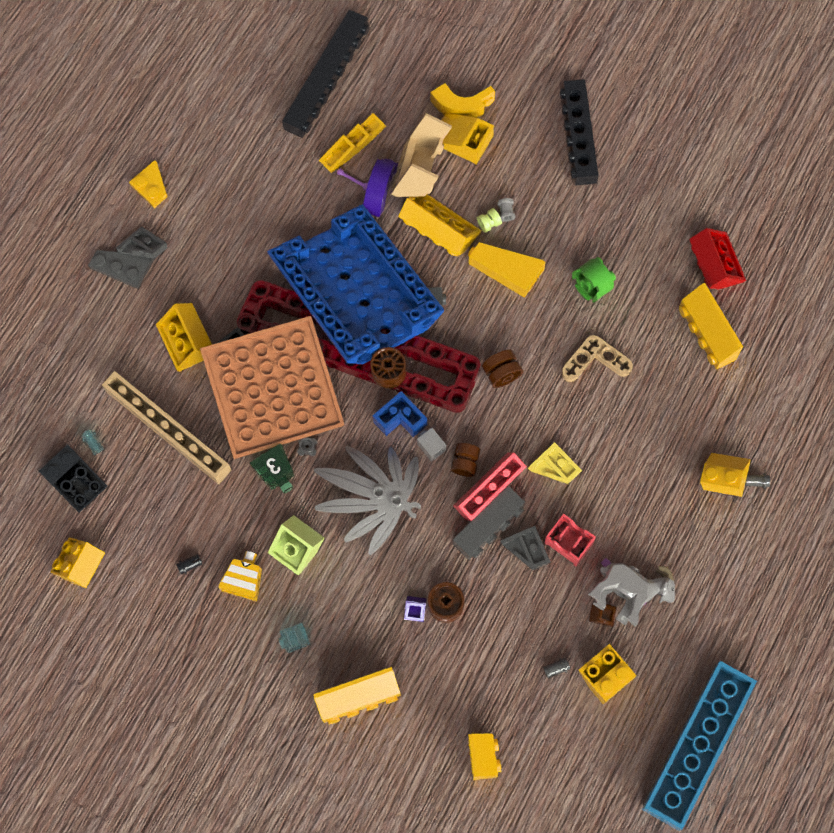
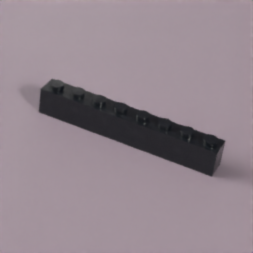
[282,10,370,138]

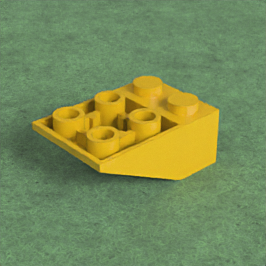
[441,113,494,165]

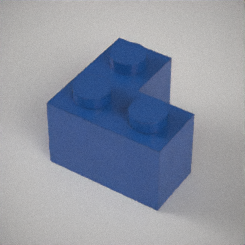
[372,391,427,437]

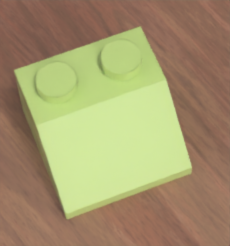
[268,515,324,575]

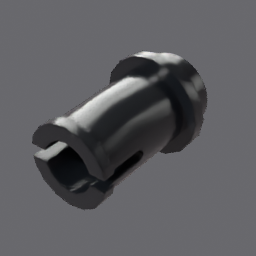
[176,553,203,575]

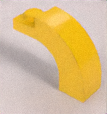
[430,83,495,118]

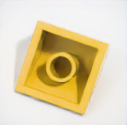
[700,453,751,497]
[468,734,501,780]

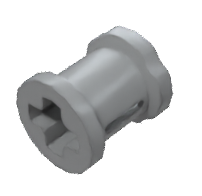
[497,198,516,222]

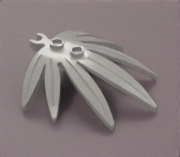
[314,446,421,556]

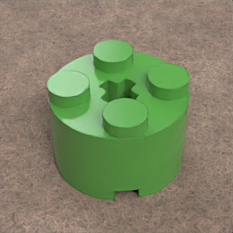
[572,257,616,302]

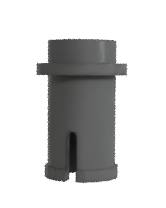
[745,473,770,489]
[543,658,570,679]

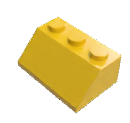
[156,303,212,372]

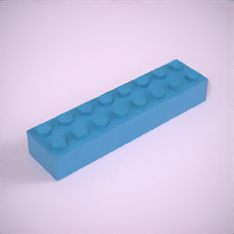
[642,661,757,831]

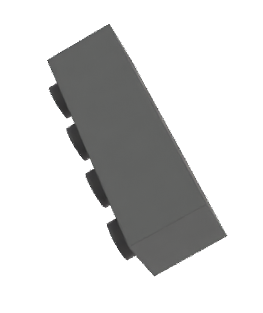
[453,486,525,560]

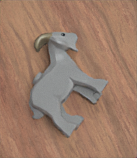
[588,563,675,627]

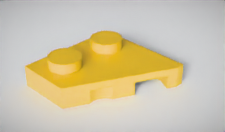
[129,160,168,208]

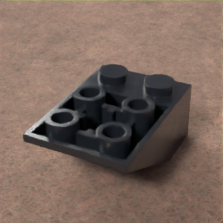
[37,443,108,513]

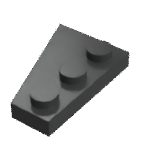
[88,250,155,289]

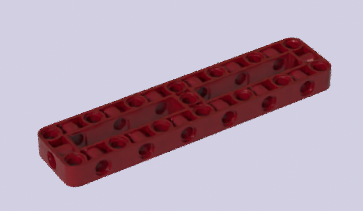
[236,280,480,413]

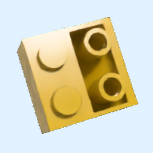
[50,537,105,588]
[578,644,637,705]

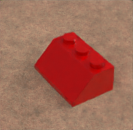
[689,228,746,290]

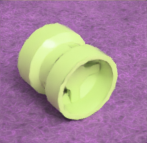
[477,208,502,233]

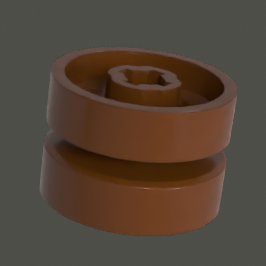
[371,347,406,388]
[482,349,524,388]
[428,582,464,623]

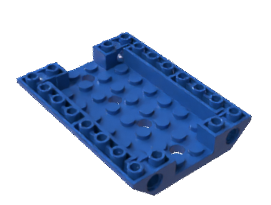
[267,204,444,364]

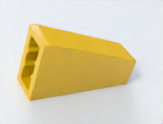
[468,242,546,298]

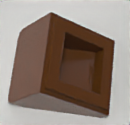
[589,603,617,627]

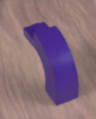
[363,159,399,217]

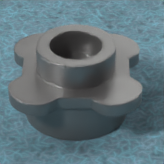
[297,437,317,456]

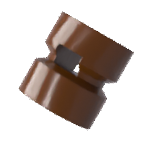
[450,443,481,477]

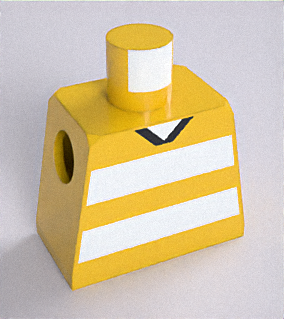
[219,551,262,601]

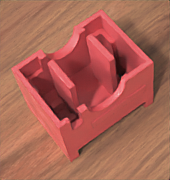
[544,514,596,567]

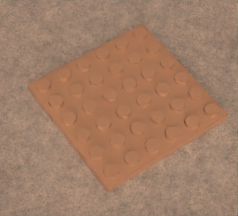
[200,316,345,459]

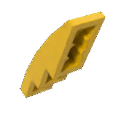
[319,113,386,173]

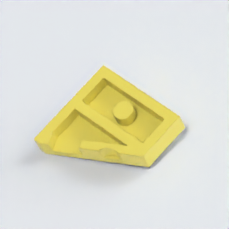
[528,442,582,484]

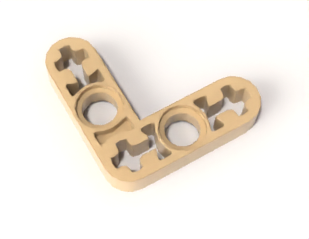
[562,335,633,382]

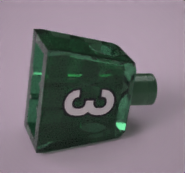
[250,443,295,493]

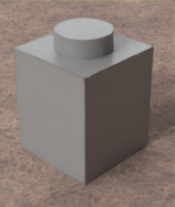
[417,428,446,462]

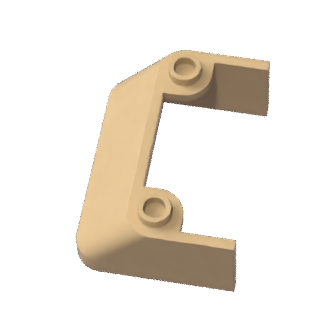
[390,113,452,197]

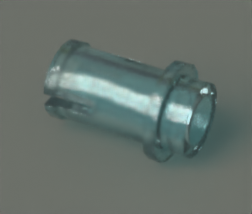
[81,430,104,455]

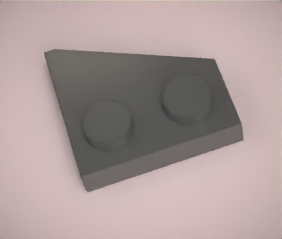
[116,226,168,259]
[500,526,551,570]

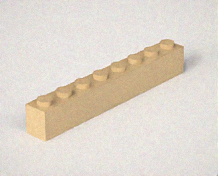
[102,371,232,484]

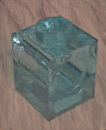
[278,623,311,653]

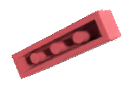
[453,452,527,521]

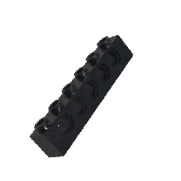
[560,79,599,186]

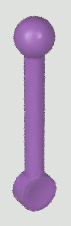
[337,168,368,191]

